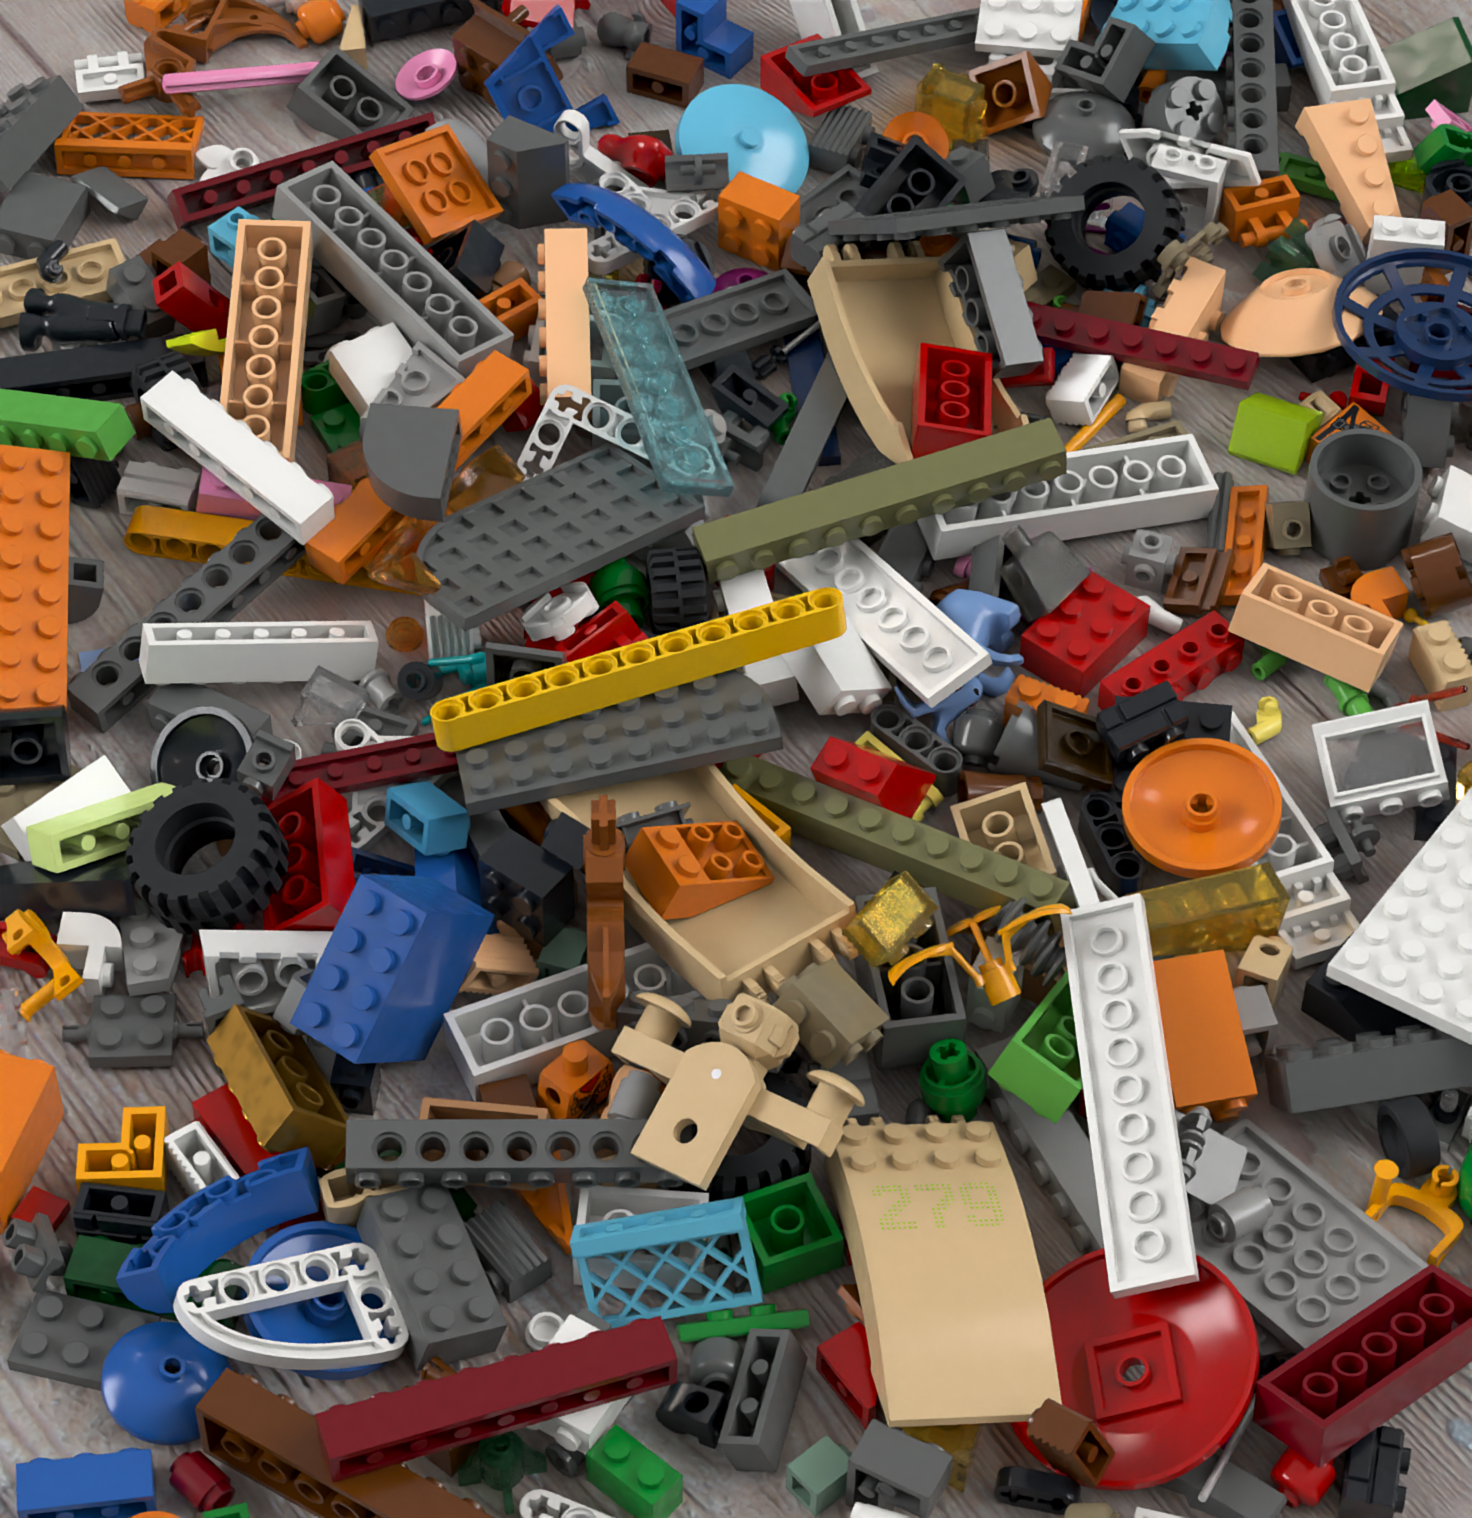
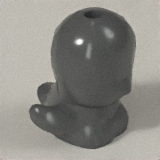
[597,12,652,60]

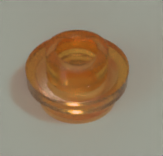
[386,616,424,652]

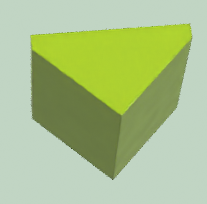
[1228,392,1324,475]

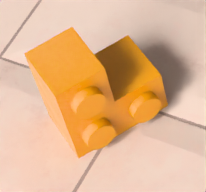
[76,1106,170,1193]

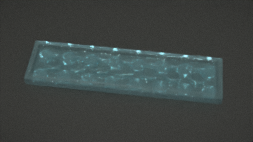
[582,277,735,497]

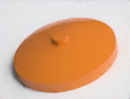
[1122,738,1282,879]

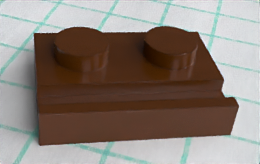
[1163,547,1236,615]

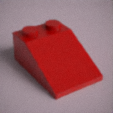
[760,33,872,118]

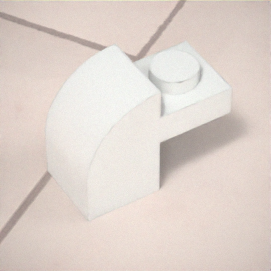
[56,912,126,1003]

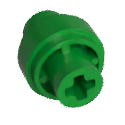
[589,557,650,628]
[919,1038,988,1123]

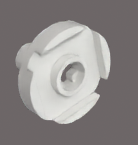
[522,582,599,641]

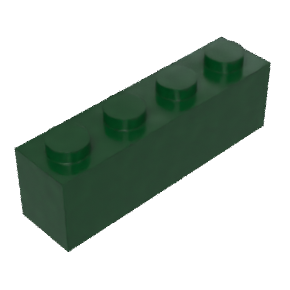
[63,1235,245,1330]

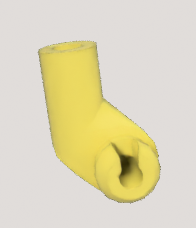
[1246,696,1282,746]

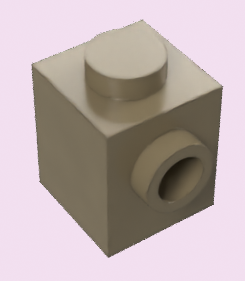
[1265,500,1312,555]

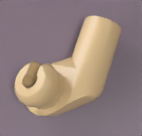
[1125,401,1172,434]

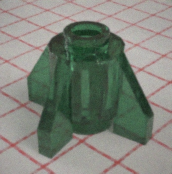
[1252,218,1319,282]
[458,1431,547,1515]

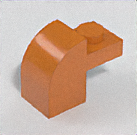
[1350,566,1409,651]

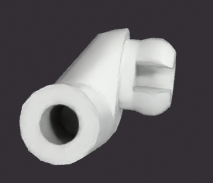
[1137,596,1183,635]

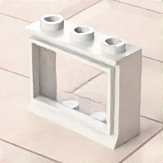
[1312,700,1450,824]

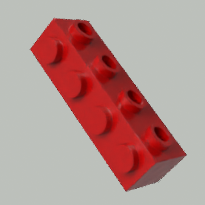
[1097,610,1245,711]

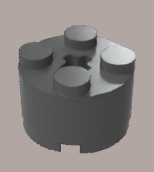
[1143,76,1225,142]

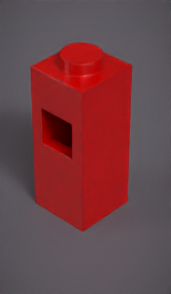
[152,261,230,340]

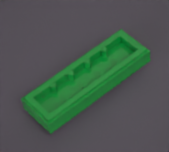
[676,1304,810,1343]

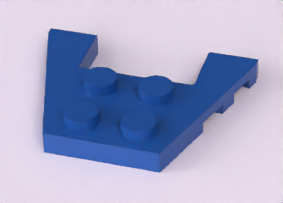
[484,5,620,133]

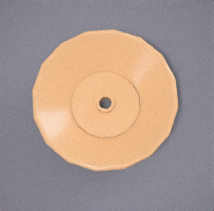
[1220,268,1383,357]

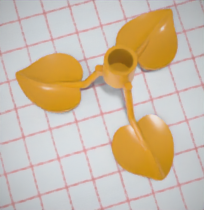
[888,903,1073,1006]

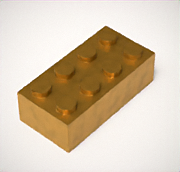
[206,1004,349,1169]

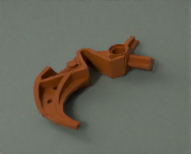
[118,0,308,118]
[583,795,626,1030]

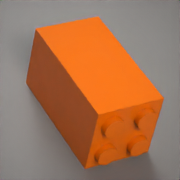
[1153,949,1258,1123]
[0,1049,64,1234]

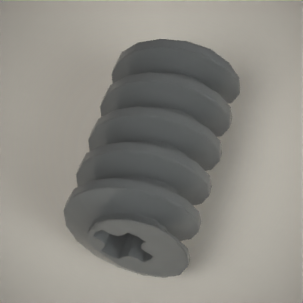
[984,896,1067,987]

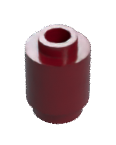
[169,1450,235,1513]

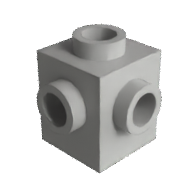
[1121,528,1178,593]

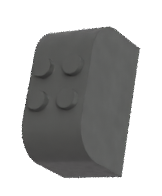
[854,887,966,1070]

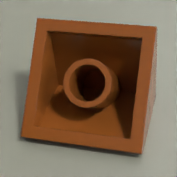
[968,51,1053,137]

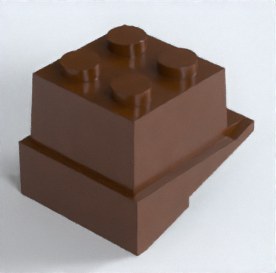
[452,0,563,107]

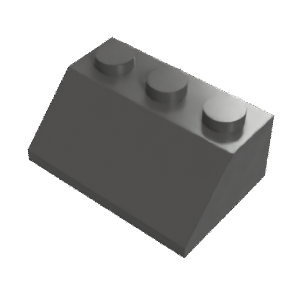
[486,115,570,229]

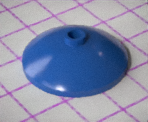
[101,1322,231,1446]

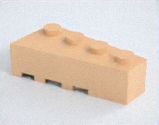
[1295,98,1401,245]
[1118,256,1226,403]

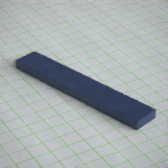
[783,327,841,466]

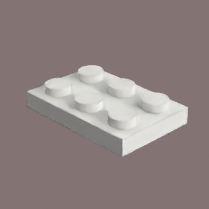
[975,0,1083,58]

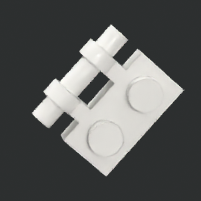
[74,51,145,103]

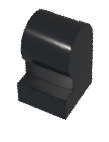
[655,1381,728,1449]

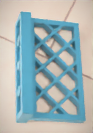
[570,1196,763,1328]

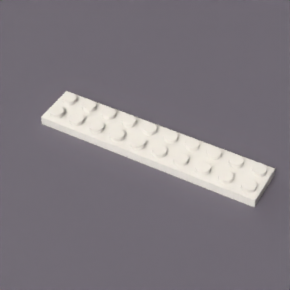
[1060,893,1199,1299]

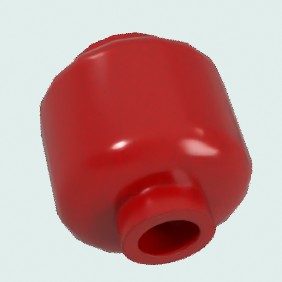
[1269,1446,1336,1509]

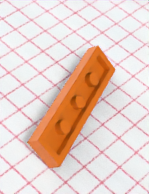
[1222,485,1270,606]

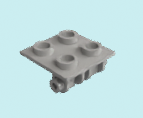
[1175,1106,1248,1207]

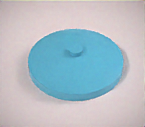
[675,84,809,193]

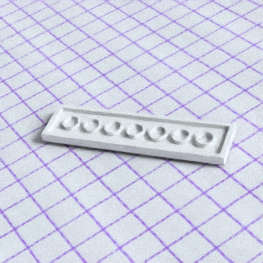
[775,538,993,708]

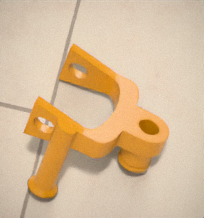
[2,909,85,1023]
[1364,1159,1464,1267]

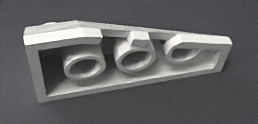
[1118,128,1262,189]

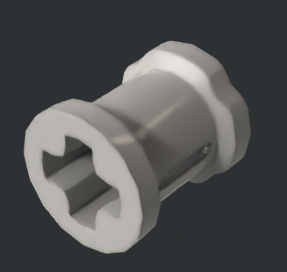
[358,668,408,715]

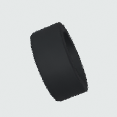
[1377,1095,1441,1180]

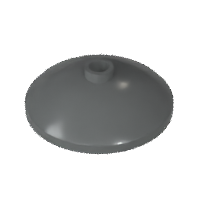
[1032,91,1135,165]

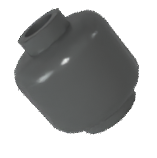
[952,708,1005,767]
[689,1337,744,1401]

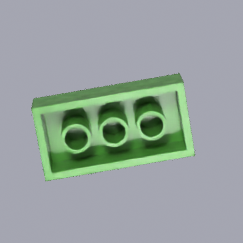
[988,969,1083,1124]

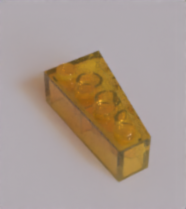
[1124,862,1290,956]

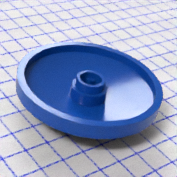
[240,1221,395,1381]

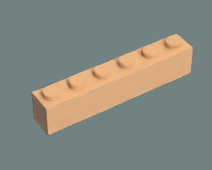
[537,228,592,420]

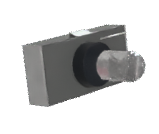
[1428,1088,1472,1153]

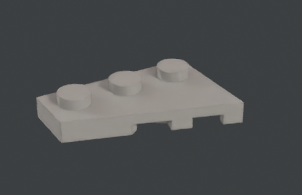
[360,340,466,422]
[119,900,189,997]

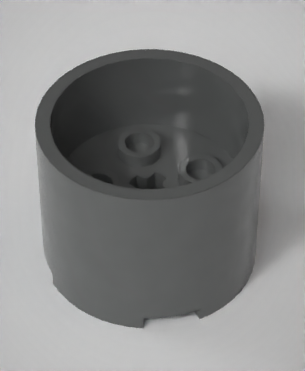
[1303,428,1422,571]

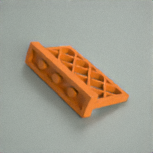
[54,112,205,180]

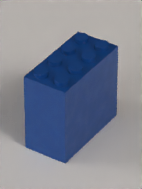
[290,874,495,1064]

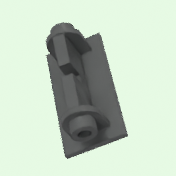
[616,801,694,854]

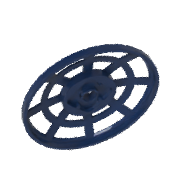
[1332,248,1472,402]

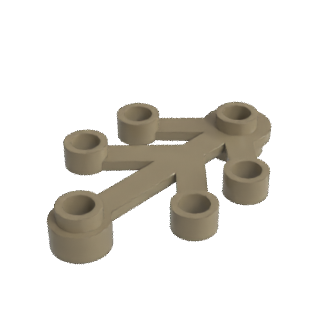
[1151,221,1230,300]

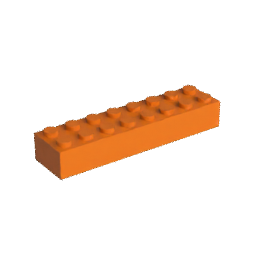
[0,444,70,711]

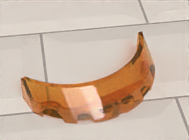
[366,444,525,595]

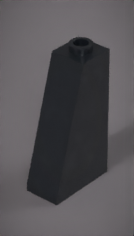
[0,850,136,921]

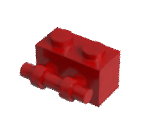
[554,600,649,662]

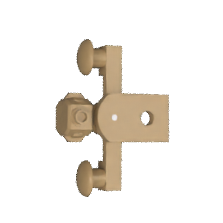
[611,992,865,1191]

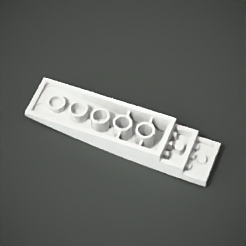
[1282,0,1413,163]
[1230,710,1360,970]

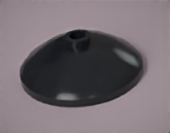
[150,706,254,787]

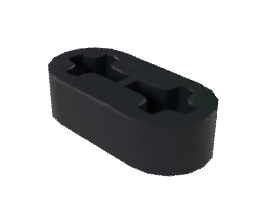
[994,1466,1081,1515]

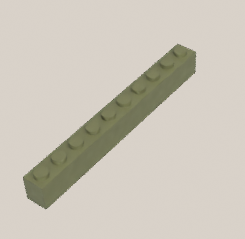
[692,417,1067,584]
[719,756,1077,936]

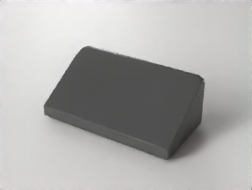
[71,166,148,220]

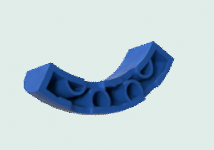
[551,182,716,304]
[116,1147,320,1313]

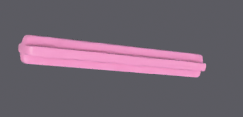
[162,61,319,94]

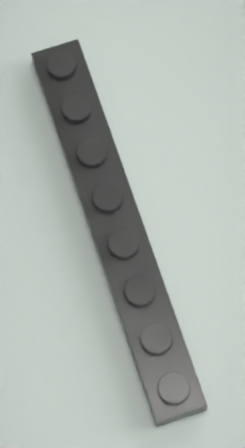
[785,8,980,77]

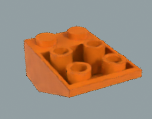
[625,820,775,920]

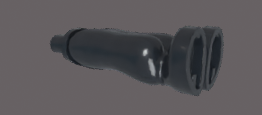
[19,288,147,352]

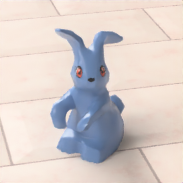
[894,589,1024,745]

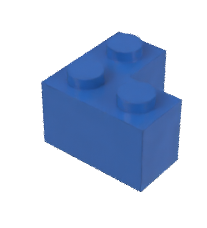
[676,0,754,79]

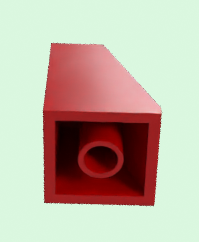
[810,736,936,819]

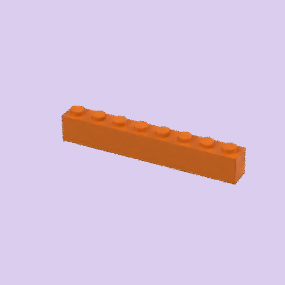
[305,350,532,585]

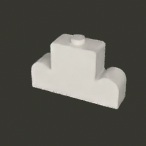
[789,0,879,78]

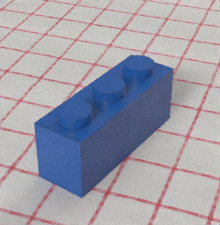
[16,1448,157,1518]

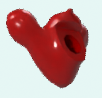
[597,134,673,188]

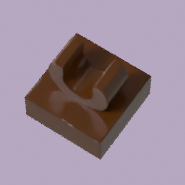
[1319,555,1363,600]

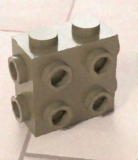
[772,958,890,1071]

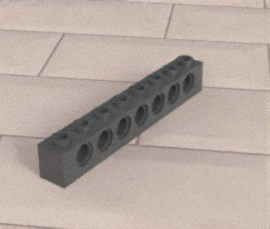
[1224,0,1279,180]
[67,513,306,734]
[345,1119,692,1189]

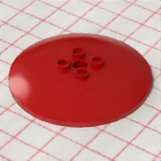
[1010,1248,1259,1491]

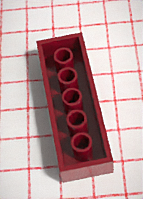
[1253,1264,1472,1468]

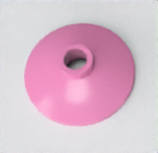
[395,48,458,101]

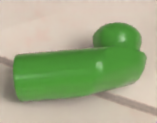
[1251,646,1287,680]

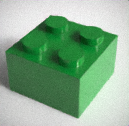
[734,1172,844,1294]

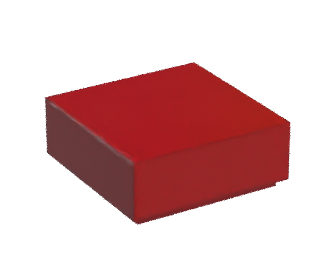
[10,1185,71,1233]

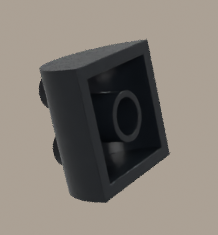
[0,705,71,786]

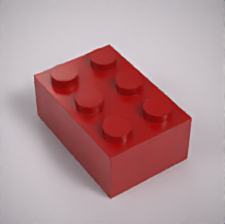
[1019,569,1151,699]

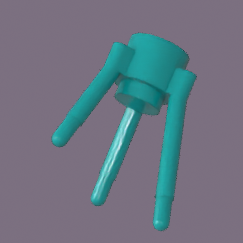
[416,652,487,726]

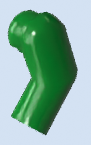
[771,392,798,445]

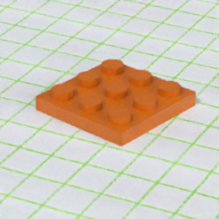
[369,124,504,245]

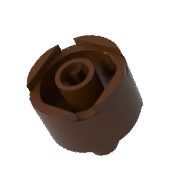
[1401,532,1472,620]

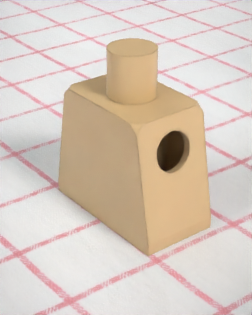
[1233,935,1293,1012]

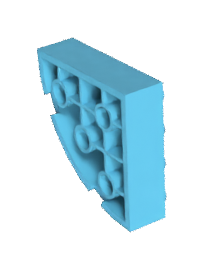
[1095,0,1232,71]

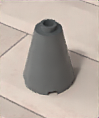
[986,699,1090,791]

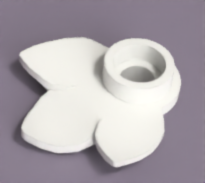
[196,145,260,182]

